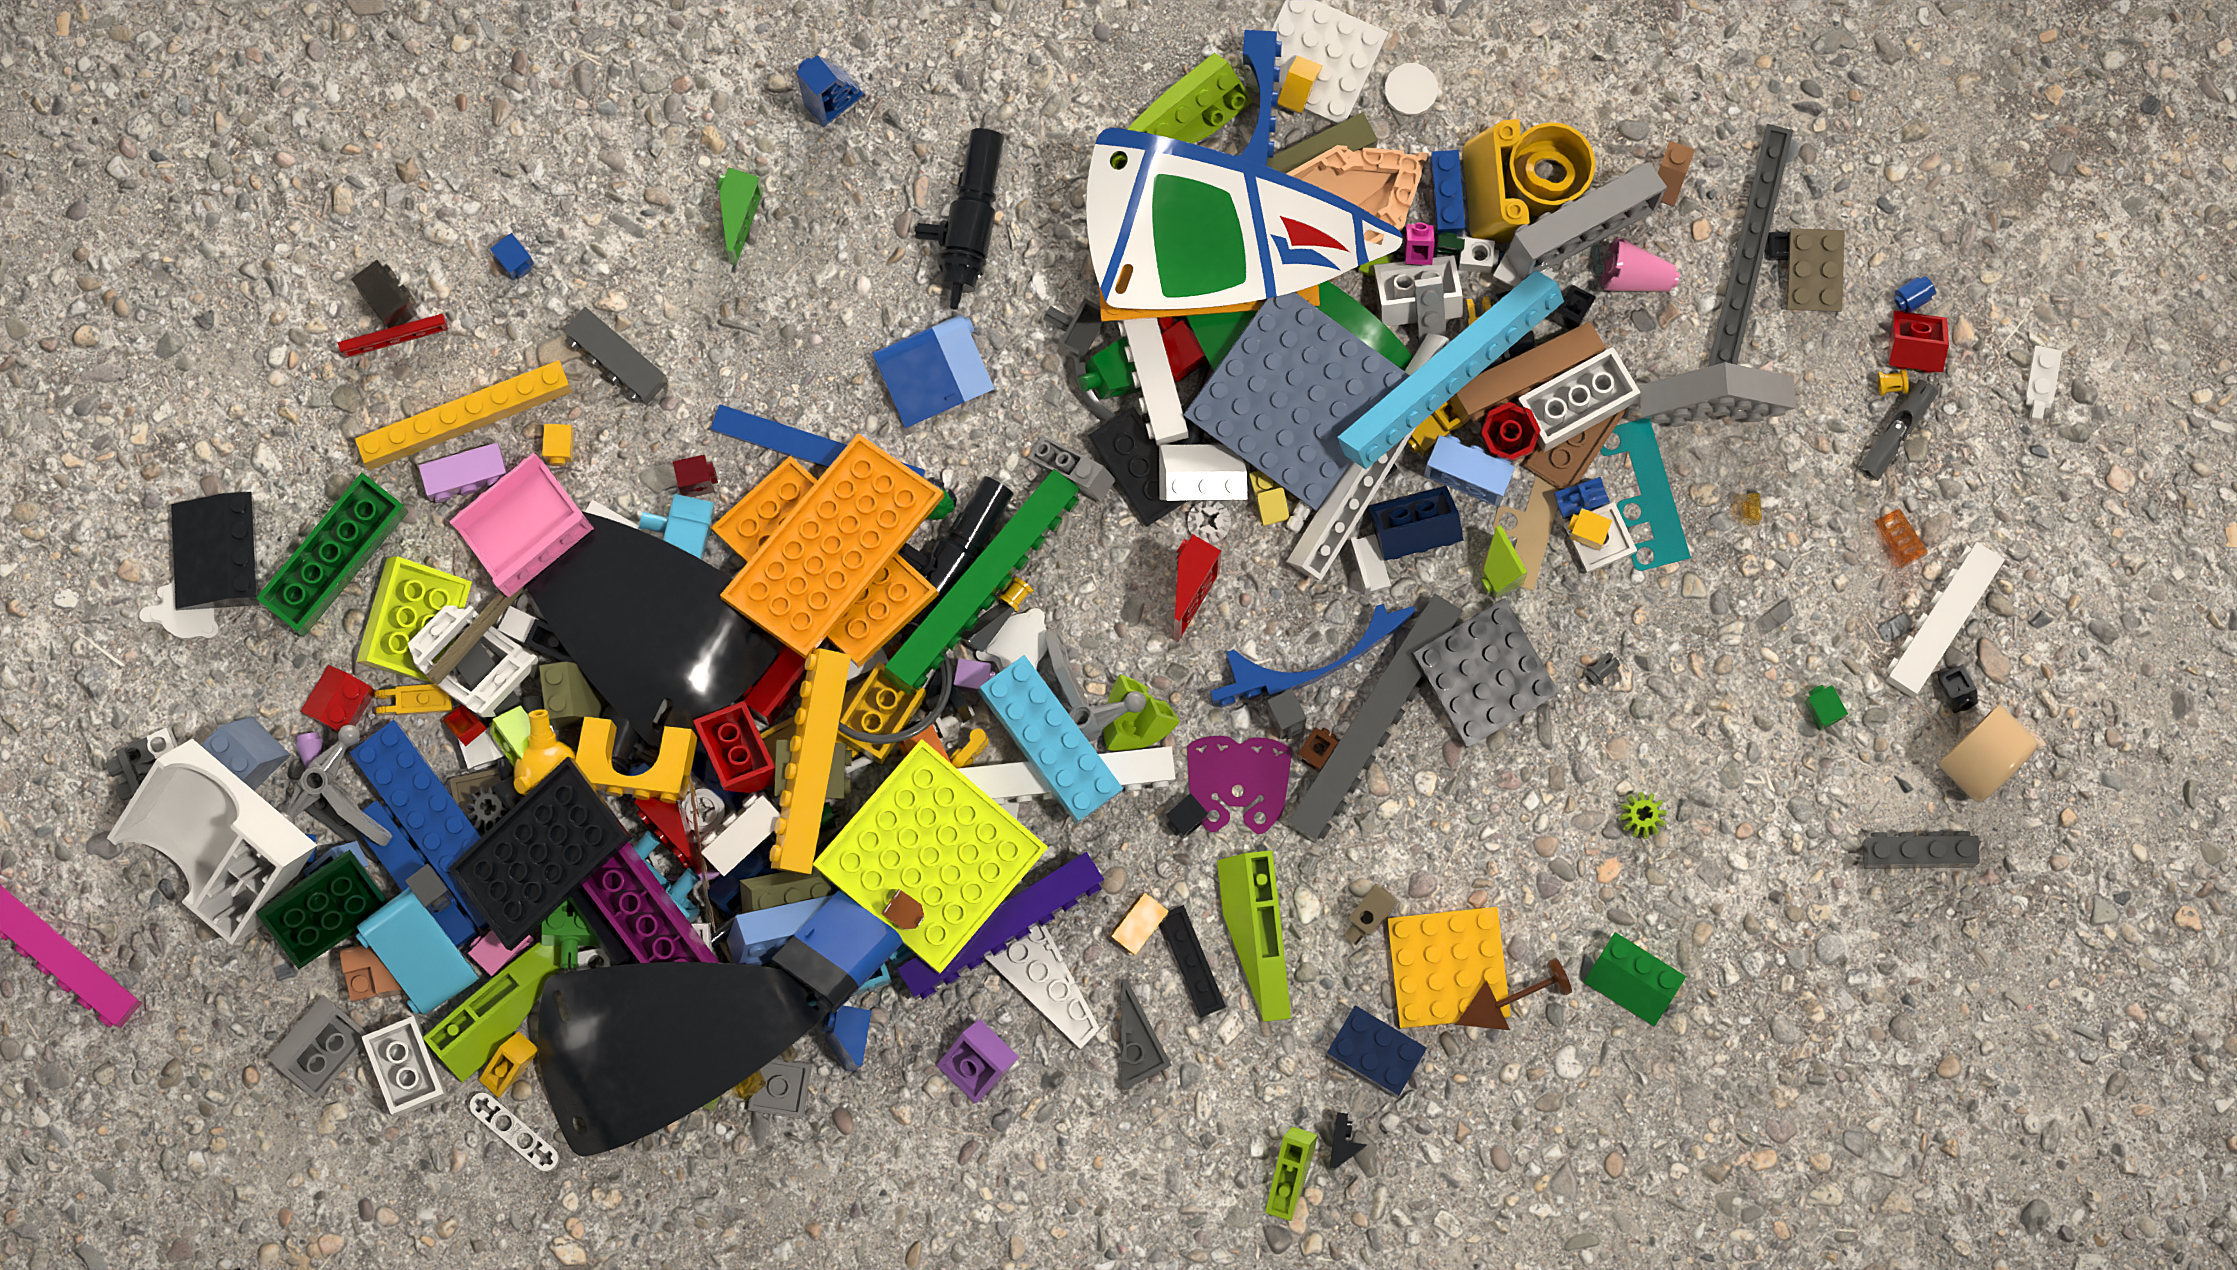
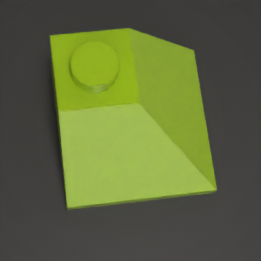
[1481,525,1527,599]

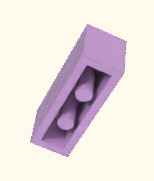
[419,442,508,503]

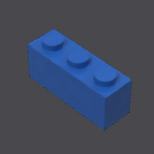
[1430,150,1465,237]

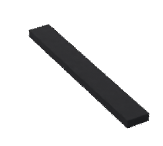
[493,775,636,966]

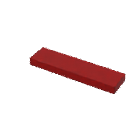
[338,313,449,358]

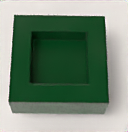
[1434,233,1465,255]

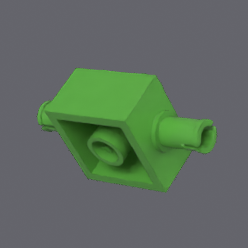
[542,899,598,969]

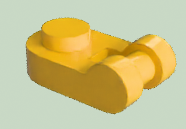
[950,728,989,769]

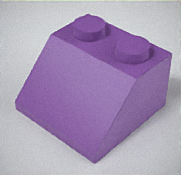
[936,1019,1019,1104]

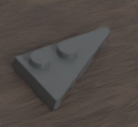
[1121,979,1172,1091]

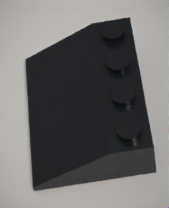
[171,491,259,611]

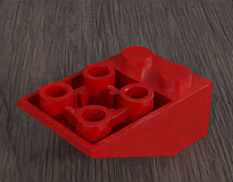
[634,797,701,875]

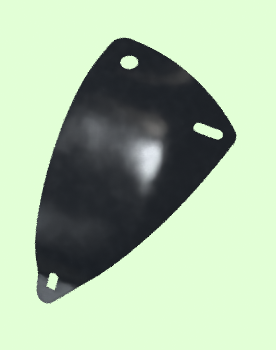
[526,511,784,746]
[538,962,829,1157]

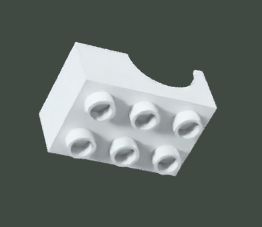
[107,739,317,945]

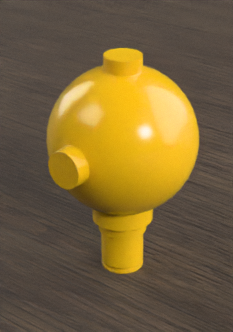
[514,709,577,796]

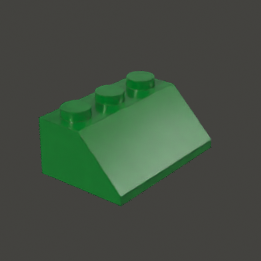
[1583,932,1687,1027]

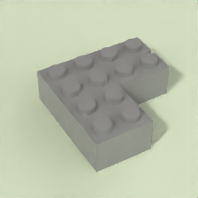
[1639,362,1796,427]

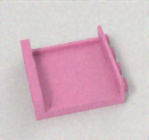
[449,453,594,598]

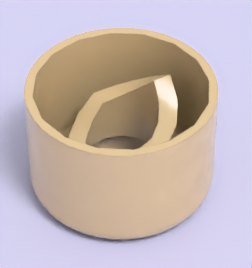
[1937,703,2038,802]

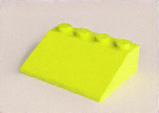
[356,556,472,684]

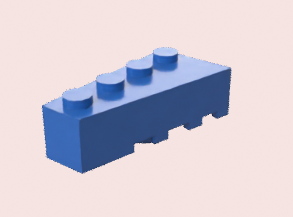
[796,55,865,127]

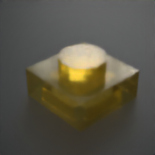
[1741,493,1762,526]
[735,1070,767,1100]

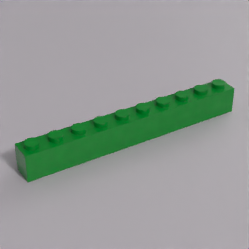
[883,469,1080,695]

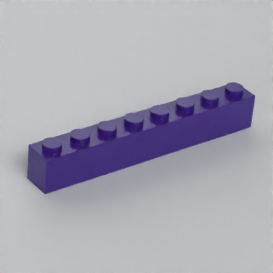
[897,851,1104,1001]

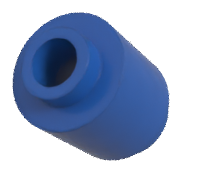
[1894,276,1936,313]

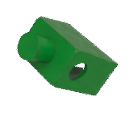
[1078,337,1141,400]

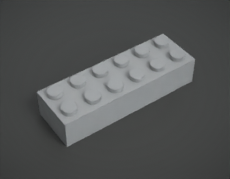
[1506,162,1667,281]

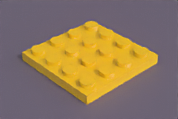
[1387,907,1511,1029]

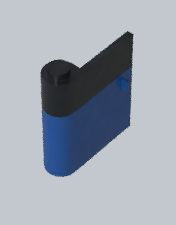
[772,890,903,1013]

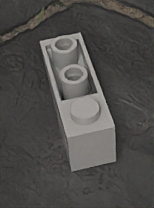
[1028,435,1116,502]

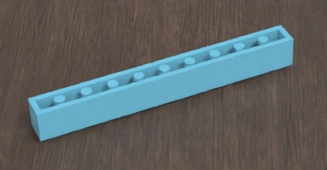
[1337,270,1564,469]

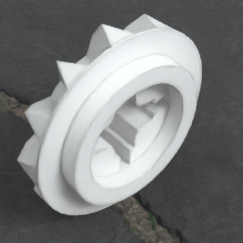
[1187,500,1231,543]
[681,789,725,832]

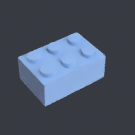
[1424,435,1516,507]

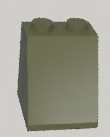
[539,662,606,731]
[774,740,852,800]

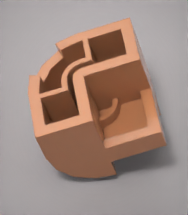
[340,945,406,1003]

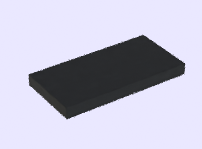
[1088,406,1189,527]

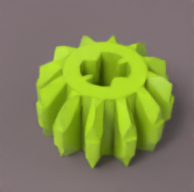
[1619,792,1667,839]

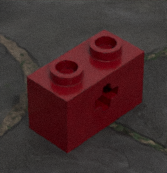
[673,454,718,498]

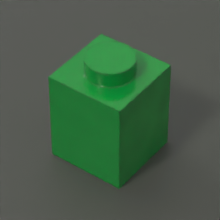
[1805,685,1848,731]

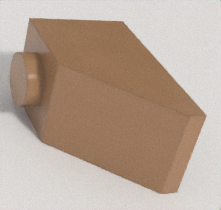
[1658,141,1695,207]

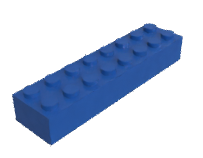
[349,720,490,931]

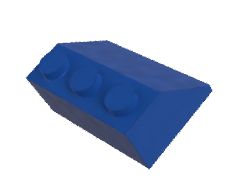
[821,1005,872,1072]

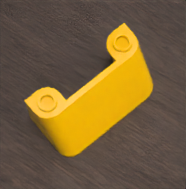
[1462,119,1530,243]

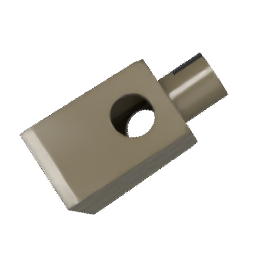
[1344,884,1400,945]

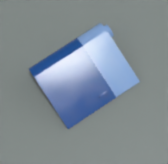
[872,314,994,428]

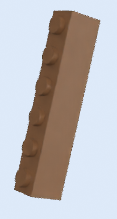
[1449,321,1606,424]

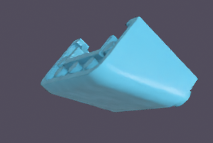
[356,887,480,1015]

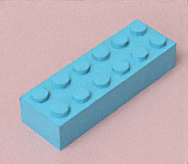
[978,655,1123,825]

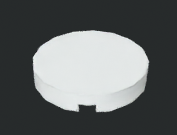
[1385,63,1438,116]

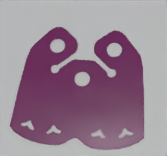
[1187,736,1292,834]

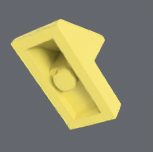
[1249,470,1290,527]

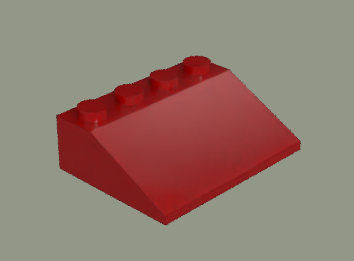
[1174,534,1222,642]

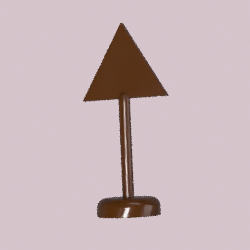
[1456,958,1572,1031]

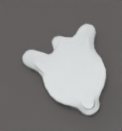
[139,578,219,640]
[976,608,1048,672]

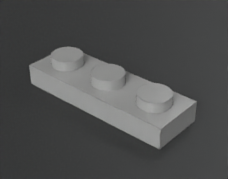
[1414,276,1446,347]

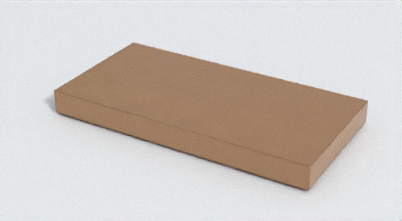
[1524,407,1628,490]

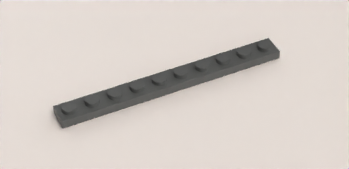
[1708,124,1794,367]

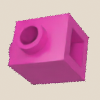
[1404,223,1435,265]

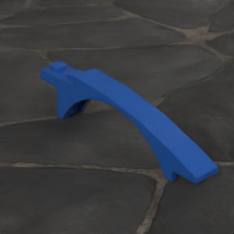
[1210,604,1415,708]

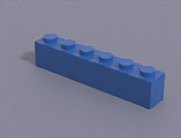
[356,800,478,949]

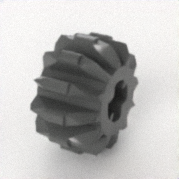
[466,785,508,832]

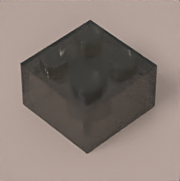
[351,260,417,328]

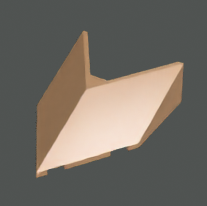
[1287,145,1429,283]

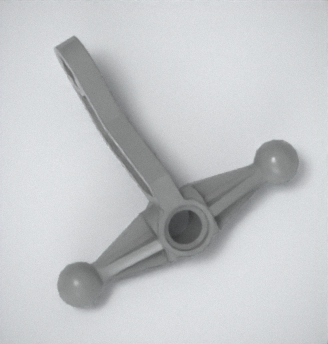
[1045,628,1146,742]
[280,725,392,846]

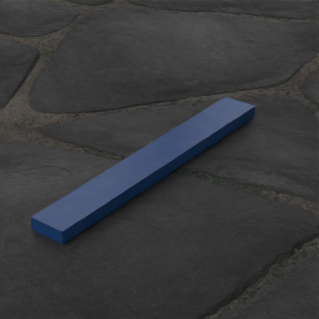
[711,404,925,478]

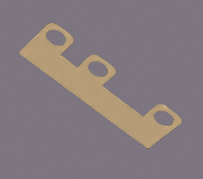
[1480,442,1560,591]

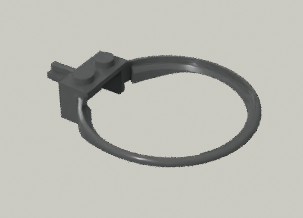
[1043,298,1209,425]
[823,621,952,744]

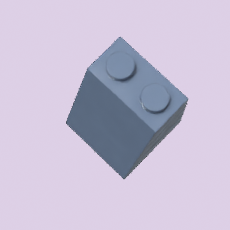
[202,716,291,791]

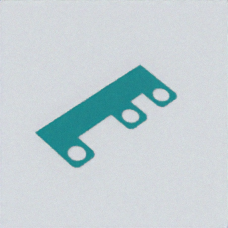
[1600,418,1691,571]

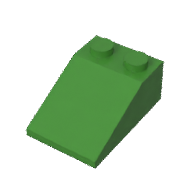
[717,167,763,266]

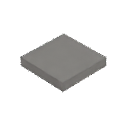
[748,1058,813,1120]

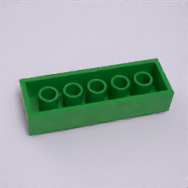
[256,472,408,638]

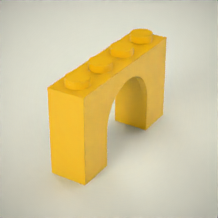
[575,717,697,803]

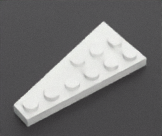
[985,880,1100,1050]

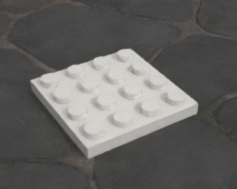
[1246,0,1388,125]

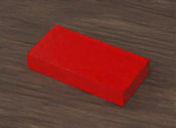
[442,704,487,747]

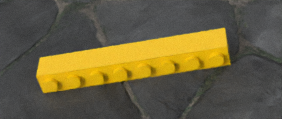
[355,360,572,471]
[769,648,851,874]

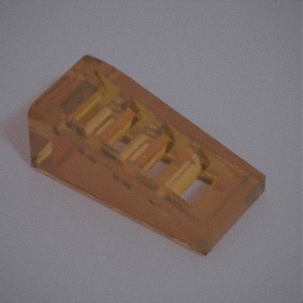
[1875,508,1928,569]

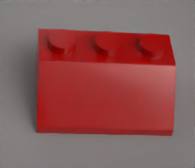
[743,644,807,727]
[693,701,775,793]

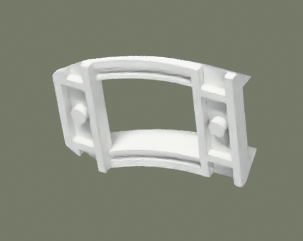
[408,606,538,717]

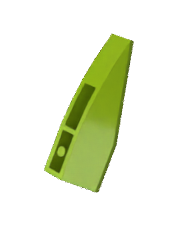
[1110,52,1253,170]
[1217,850,1291,1022]
[423,940,562,1083]

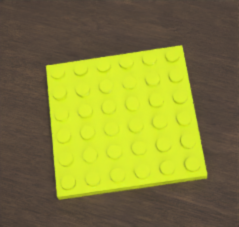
[812,739,1048,975]

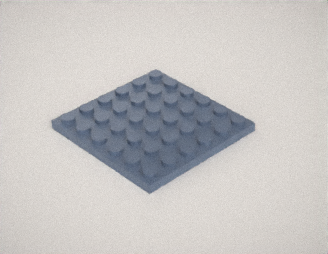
[1183,292,1410,510]

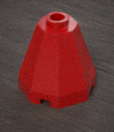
[1481,402,1541,462]

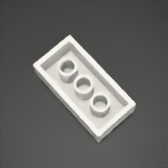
[1517,347,1641,452]

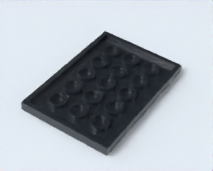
[449,756,632,951]

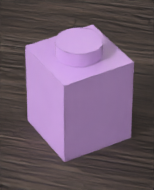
[954,658,996,694]

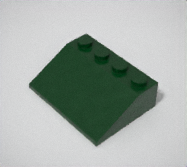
[256,849,389,970]

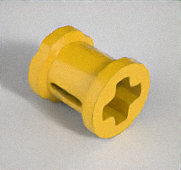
[1877,369,1909,396]
[998,576,1034,612]

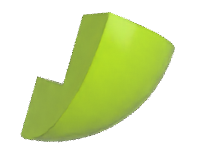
[1104,674,1180,751]

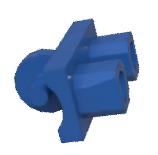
[1554,477,1610,519]

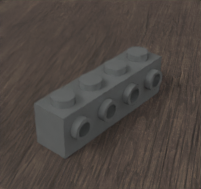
[1863,831,1980,869]

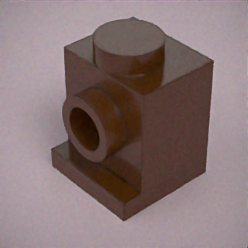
[1297,727,1338,773]

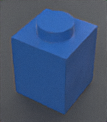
[490,232,534,280]

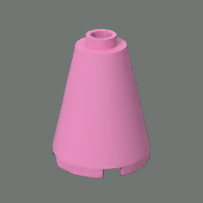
[1601,237,1680,292]

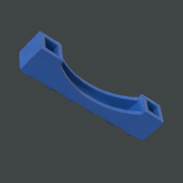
[1235,29,1282,168]

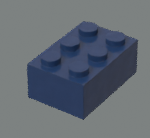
[1326,1005,1427,1099]

